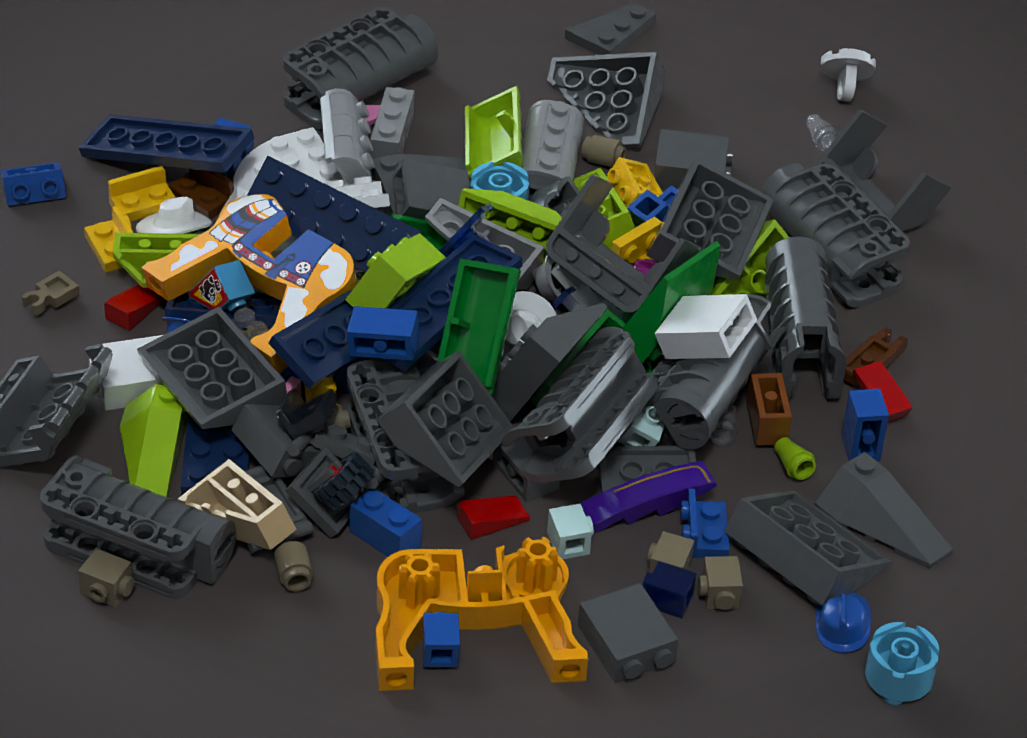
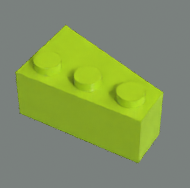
[345,233,446,308]

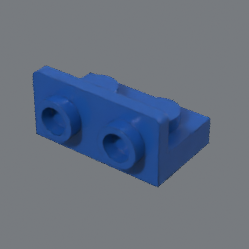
[0,162,66,206]
[680,489,729,558]

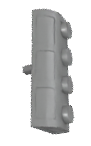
[320,88,375,184]
[521,100,584,190]

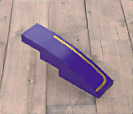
[579,460,717,533]

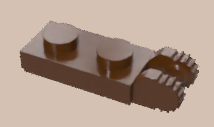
[844,327,908,389]

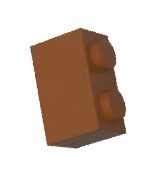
[747,373,792,445]

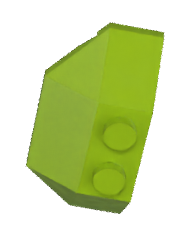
[458,188,562,263]
[113,233,200,288]

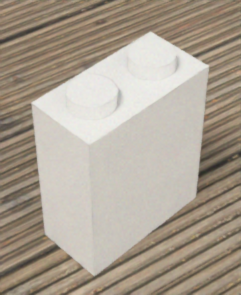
[655,294,757,359]
[89,335,164,411]

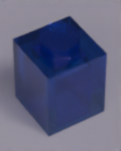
[642,561,697,619]

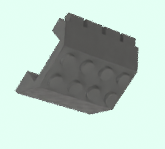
[0,344,113,467]

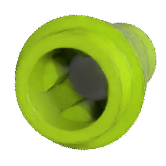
[774,437,816,480]

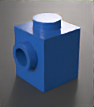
[422,612,460,667]

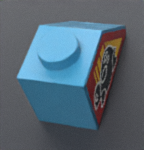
[188,260,255,313]

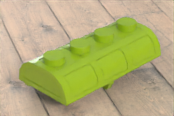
[465,86,523,178]

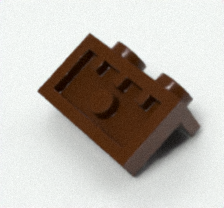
[168,169,234,220]

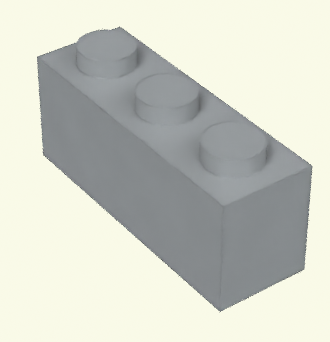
[370,87,414,159]

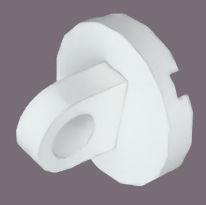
[820,48,876,102]

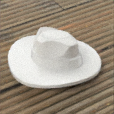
[136,197,212,234]
[501,291,557,360]

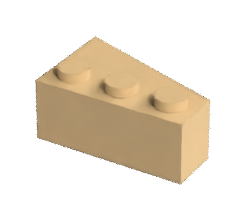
[177,459,297,550]

